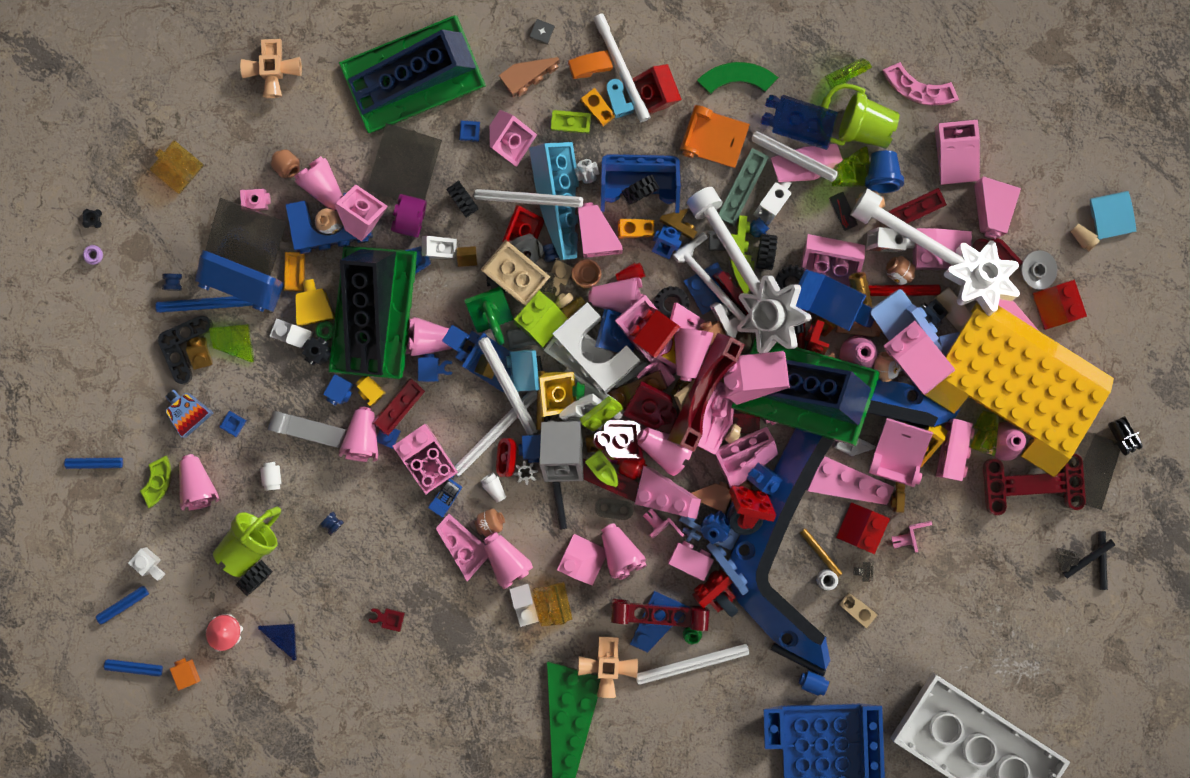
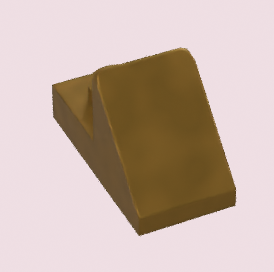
[659,209,697,240]

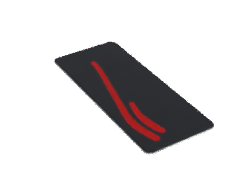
[830,192,858,231]

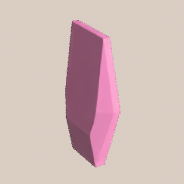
[771,144,844,182]
[698,381,734,454]

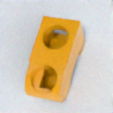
[580,88,615,127]
[617,219,655,239]

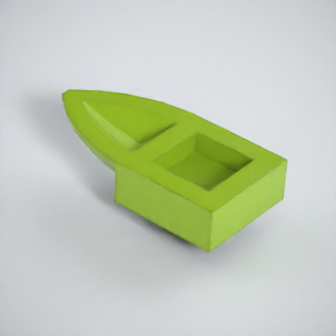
[585,450,618,487]

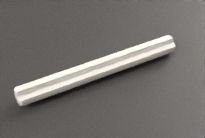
[752,131,837,182]

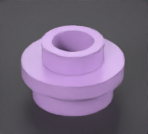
[83,245,103,265]

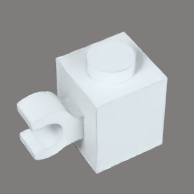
[128,547,165,581]

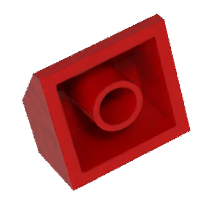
[632,64,682,114]
[1032,279,1087,330]
[628,307,680,358]
[836,502,890,555]

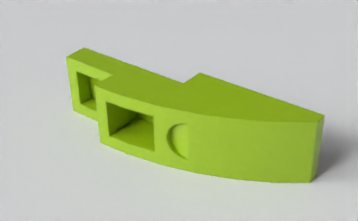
[729,215,755,293]

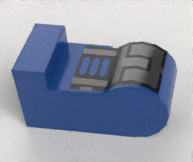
[428,479,463,518]

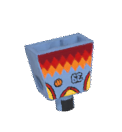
[165,390,214,438]

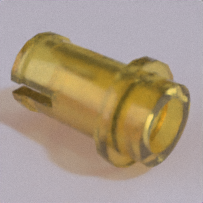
[561,296,586,319]

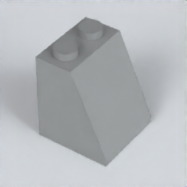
[540,420,583,482]

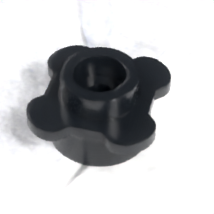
[82,209,102,229]

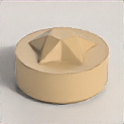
[555,292,574,309]
[724,424,741,444]

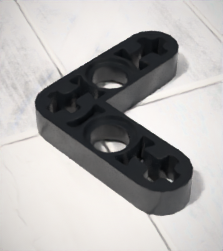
[158,316,213,384]

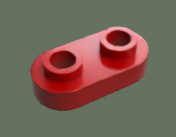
[496,438,517,477]

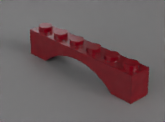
[667,333,745,452]

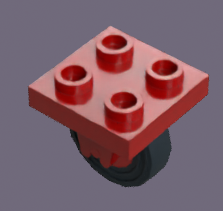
[728,485,776,535]
[692,569,738,617]

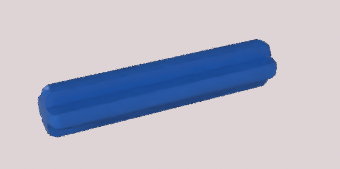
[64,458,123,469]
[96,586,149,624]
[104,659,163,677]

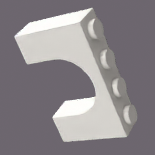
[553,302,641,393]

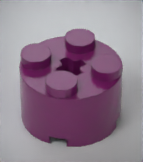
[391,194,427,238]

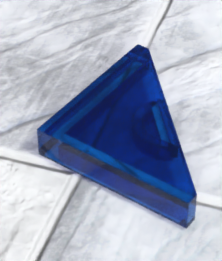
[258,623,297,660]

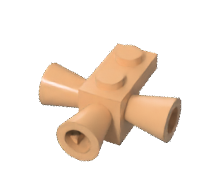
[240,39,302,98]
[578,636,638,698]

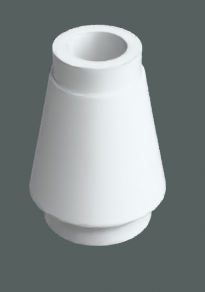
[481,473,506,503]

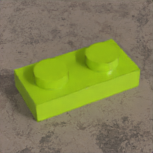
[551,110,591,134]
[580,396,623,432]

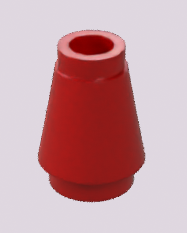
[615,262,646,281]

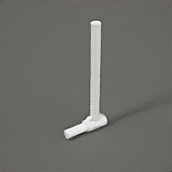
[672,232,746,322]

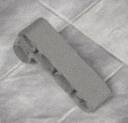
[268,411,347,448]

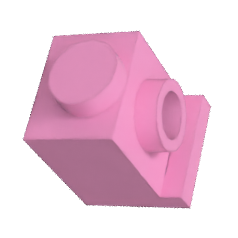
[240,189,271,212]

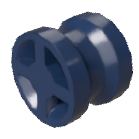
[543,243,560,263]
[162,273,182,291]
[320,512,344,536]

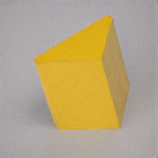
[538,372,576,417]

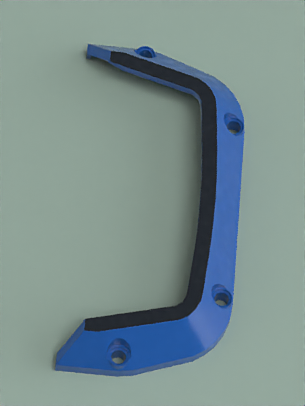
[729,380,960,670]

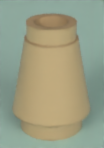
[1071,224,1100,252]

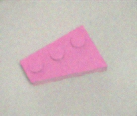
[715,427,778,489]
[635,466,701,519]

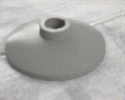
[1021,250,1058,289]

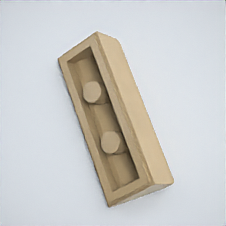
[931,287,972,332]

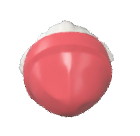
[206,614,243,652]

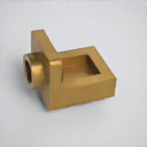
[186,337,213,370]

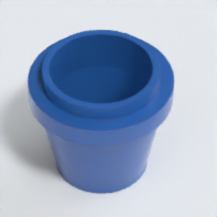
[865,150,904,193]

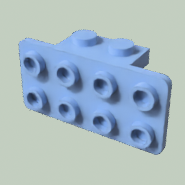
[870,289,942,352]

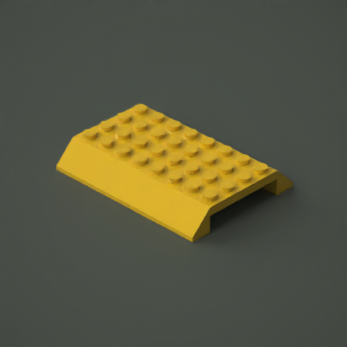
[921,302,1114,477]

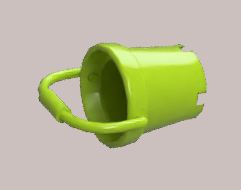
[817,83,900,149]
[213,506,281,577]

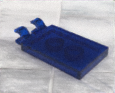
[761,95,838,150]

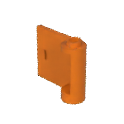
[680,105,750,168]

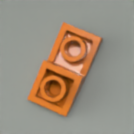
[568,50,613,79]

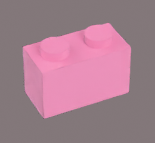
[668,541,714,581]

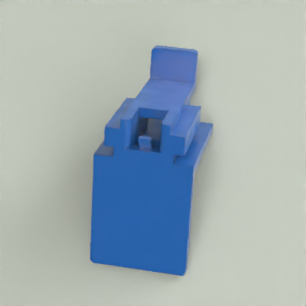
[796,269,874,331]
[442,325,511,393]

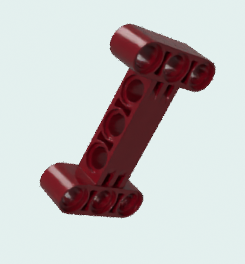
[983,454,1086,515]
[610,599,710,631]

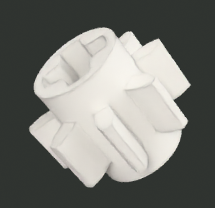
[574,159,600,184]
[514,461,538,485]

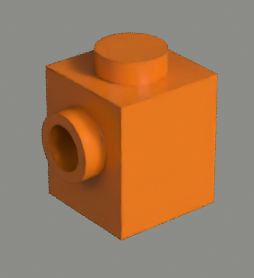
[170,658,201,691]

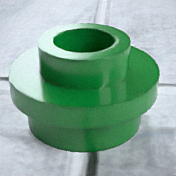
[315,321,334,340]
[572,382,585,401]
[683,627,702,645]

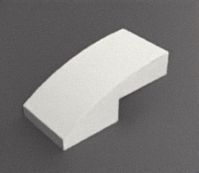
[559,394,602,422]

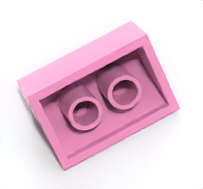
[800,234,865,286]
[936,419,975,481]

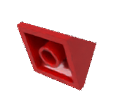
[502,205,545,253]

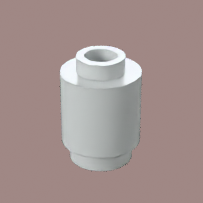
[260,462,282,491]
[816,570,838,590]

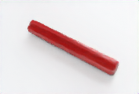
[868,284,941,296]

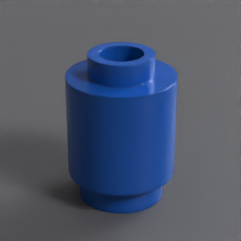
[798,671,829,696]

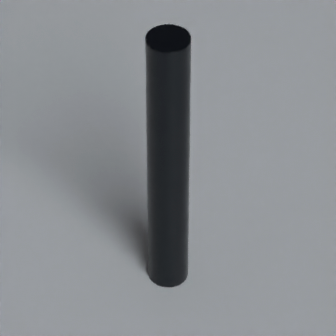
[1098,531,1108,590]
[1062,539,1115,579]
[770,643,826,676]

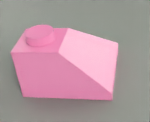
[490,110,537,167]
[335,185,388,241]
[557,534,606,585]

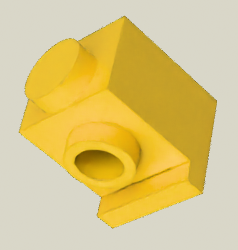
[355,376,386,407]

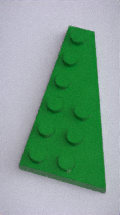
[547,661,601,778]

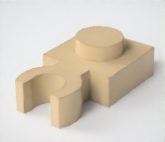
[545,260,573,297]

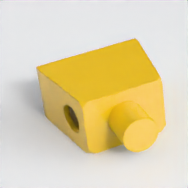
[296,279,335,327]

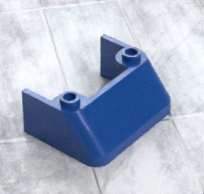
[601,154,681,213]
[195,250,284,312]

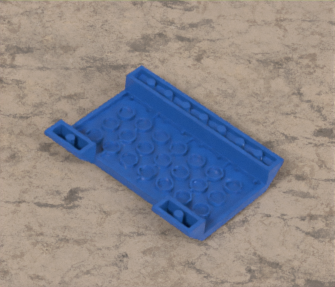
[763,703,885,778]

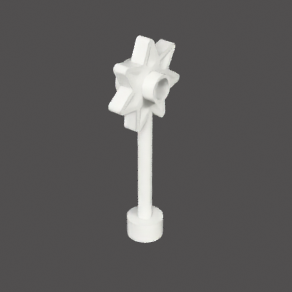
[687,187,811,353]
[850,188,1020,316]

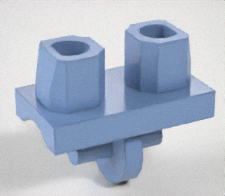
[679,512,706,542]

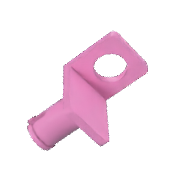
[637,359,676,387]
[643,508,685,538]
[892,521,932,553]

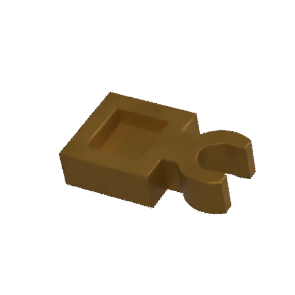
[891,482,906,513]

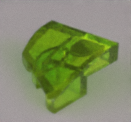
[825,58,872,89]
[832,146,870,187]
[209,324,254,362]
[970,410,999,456]

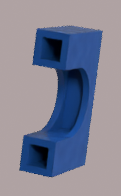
[286,193,373,254]

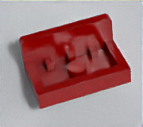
[804,320,830,355]

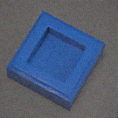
[459,121,480,142]
[220,411,247,437]

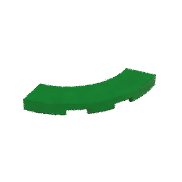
[696,62,779,95]

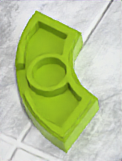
[140,456,171,508]

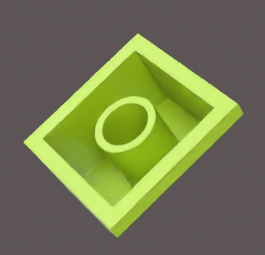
[513,290,568,348]

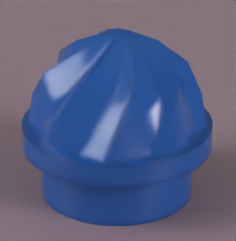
[750,217,770,238]

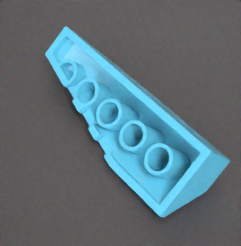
[529,142,579,260]

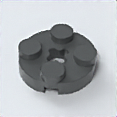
[509,234,543,265]

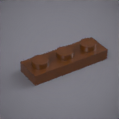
[607,370,668,408]

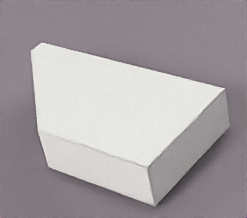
[834,438,876,456]

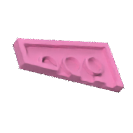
[807,457,894,505]

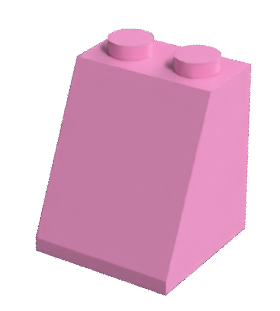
[974,176,1021,239]
[578,203,623,258]

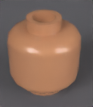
[271,149,300,178]

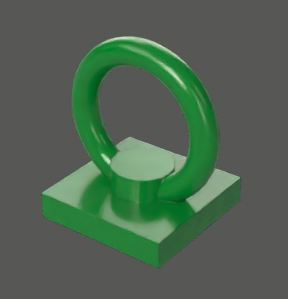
[464,286,514,345]

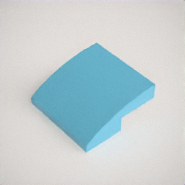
[1090,191,1137,239]

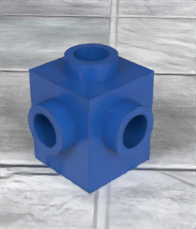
[652,225,682,259]
[700,510,731,545]

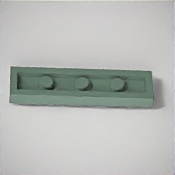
[719,148,769,226]

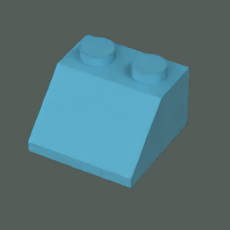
[506,349,540,391]

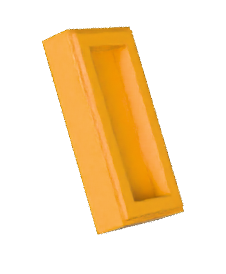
[284,252,305,292]

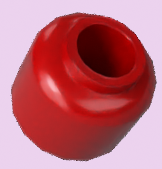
[617,457,647,480]

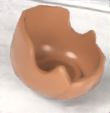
[571,259,602,288]

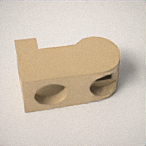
[839,592,877,629]

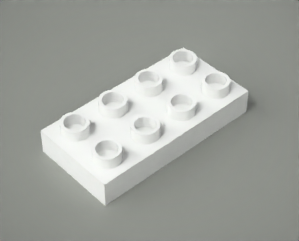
[890,672,1070,778]

